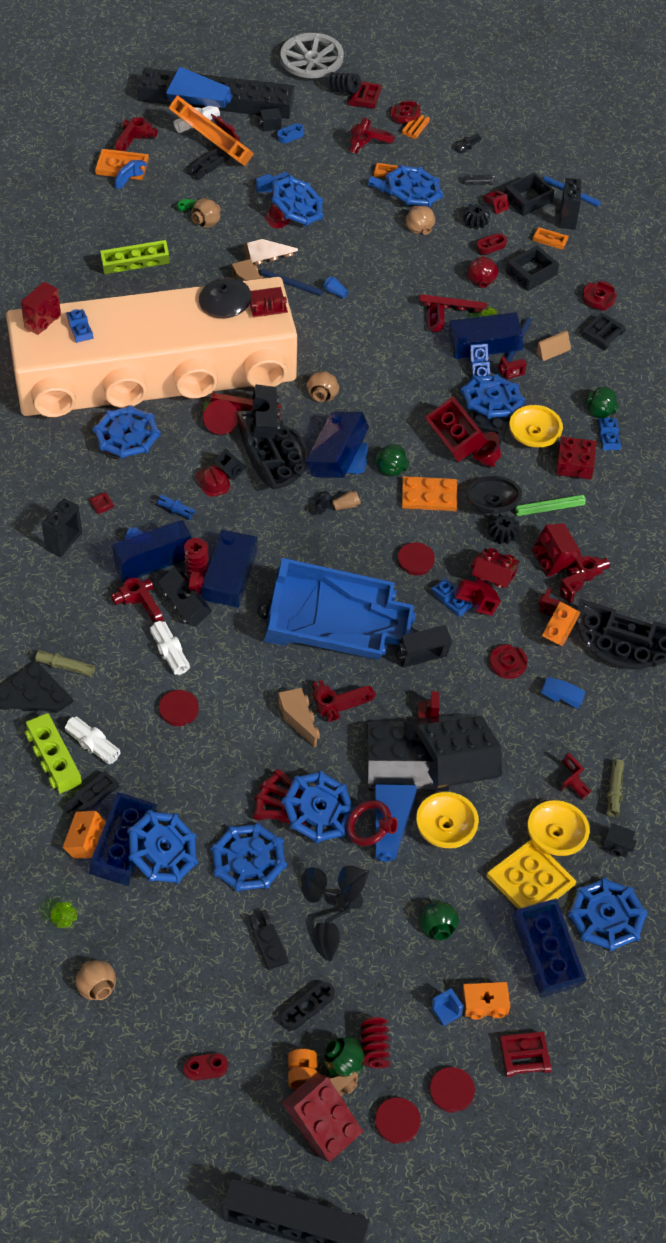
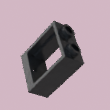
[504,172,555,216]
[560,178,581,230]
[506,245,559,291]
[41,498,82,558]
[395,625,452,668]

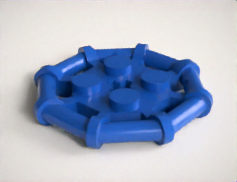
[386,164,443,207]
[271,175,324,226]
[460,374,525,419]
[93,405,161,459]
[282,770,354,844]
[127,810,198,884]
[210,822,287,892]
[568,877,648,951]

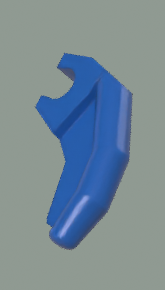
[115,160,147,189]

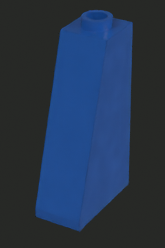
[166,67,232,108]
[375,784,417,862]

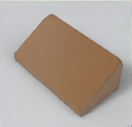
[536,331,571,361]

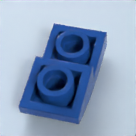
[256,172,289,192]
[66,309,94,343]
[470,343,490,377]
[598,417,621,450]
[346,443,368,474]
[432,578,472,617]
[541,677,586,709]

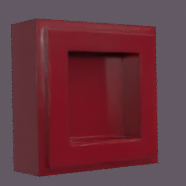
[89,492,114,514]

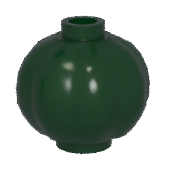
[585,387,619,418]
[375,444,409,477]
[419,900,459,941]
[323,1037,364,1077]

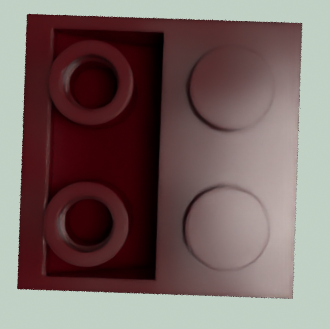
[532,523,580,577]

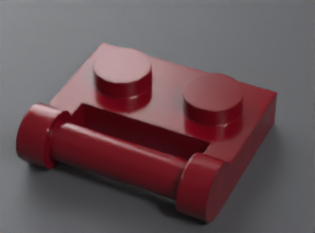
[349,81,382,109]
[500,1032,551,1077]

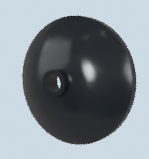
[199,277,252,319]
[467,476,522,513]

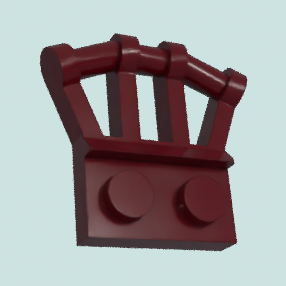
[253,769,306,825]

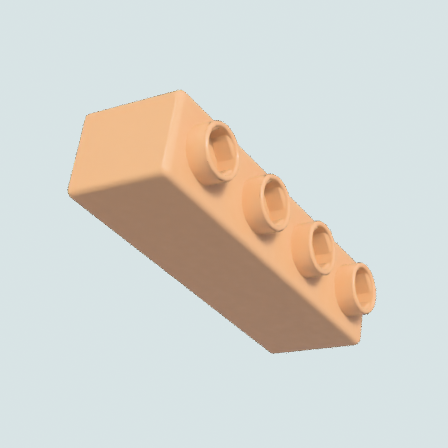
[6,277,297,417]

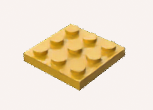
[487,840,576,921]

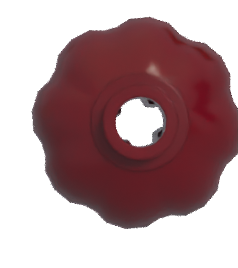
[467,256,498,288]

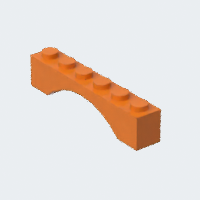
[169,95,254,166]

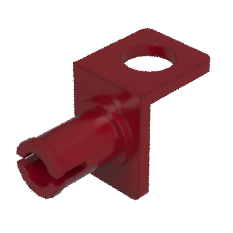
[559,753,592,800]

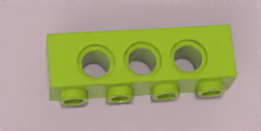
[100,240,169,274]
[25,713,82,794]

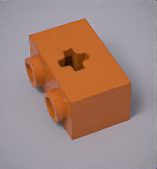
[542,602,581,646]
[63,811,107,858]
[462,982,510,1020]

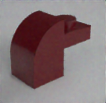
[454,579,501,616]

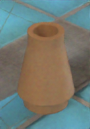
[332,490,360,511]

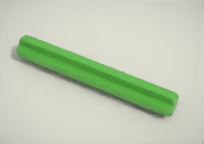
[515,495,586,516]

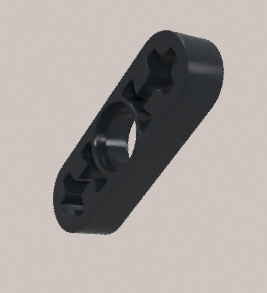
[281,982,335,1031]

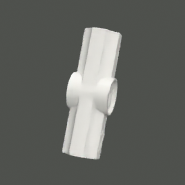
[174,106,220,133]
[150,621,190,675]
[65,716,121,765]

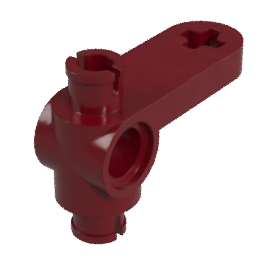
[115,117,158,151]
[349,117,395,154]
[567,553,610,581]
[111,578,164,623]
[312,680,376,722]

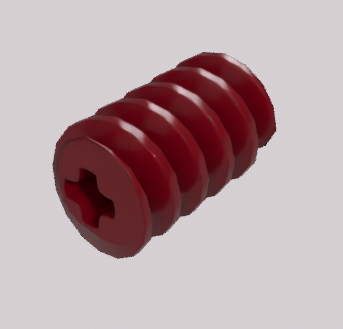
[184,538,209,577]
[361,1017,390,1069]

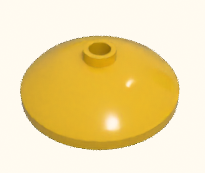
[509,405,563,447]
[416,792,479,848]
[527,800,590,856]

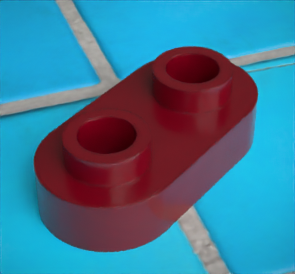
[476,233,507,255]
[427,303,445,333]
[189,571,207,595]
[183,1053,228,1081]

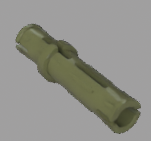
[36,650,95,677]
[607,759,625,817]

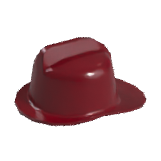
[264,203,295,229]
[473,432,502,467]
[196,465,230,497]

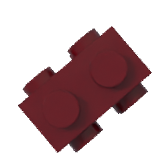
[21,282,61,335]
[556,436,597,479]
[471,548,520,588]

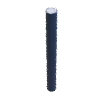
[260,269,323,296]
[505,317,532,363]

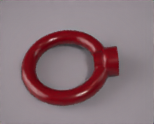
[346,800,398,846]

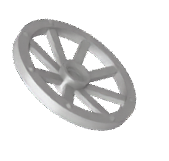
[281,33,344,78]

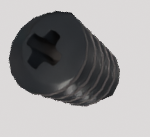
[327,72,361,93]

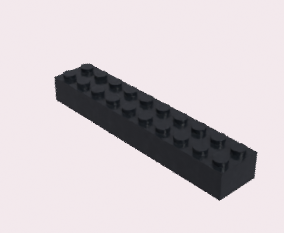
[138,68,294,119]

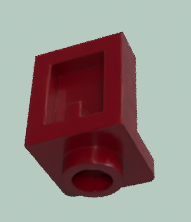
[483,190,509,214]
[498,357,527,380]
[559,572,585,603]
[538,588,566,616]
[418,691,440,720]

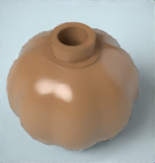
[191,198,221,228]
[405,206,435,235]
[306,371,339,402]
[75,960,116,1000]

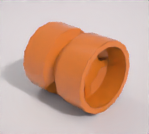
[288,1049,317,1090]

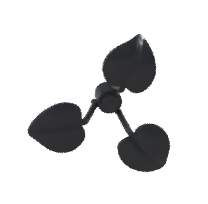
[302,865,369,961]

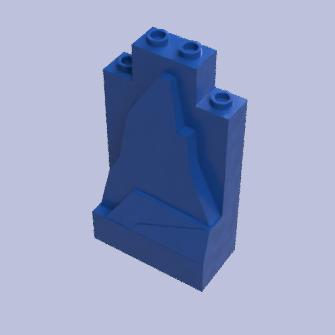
[263,558,416,660]

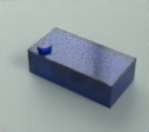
[450,312,523,359]
[306,411,369,478]
[112,520,192,583]
[202,529,258,608]
[89,792,157,886]
[512,898,586,998]

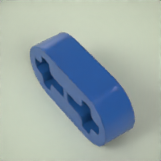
[277,124,304,143]

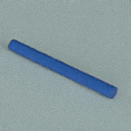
[543,176,601,207]

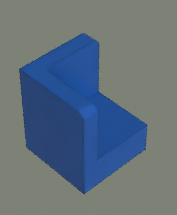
[431,988,463,1026]

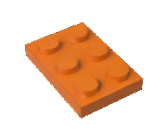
[95,149,149,180]
[402,476,457,511]

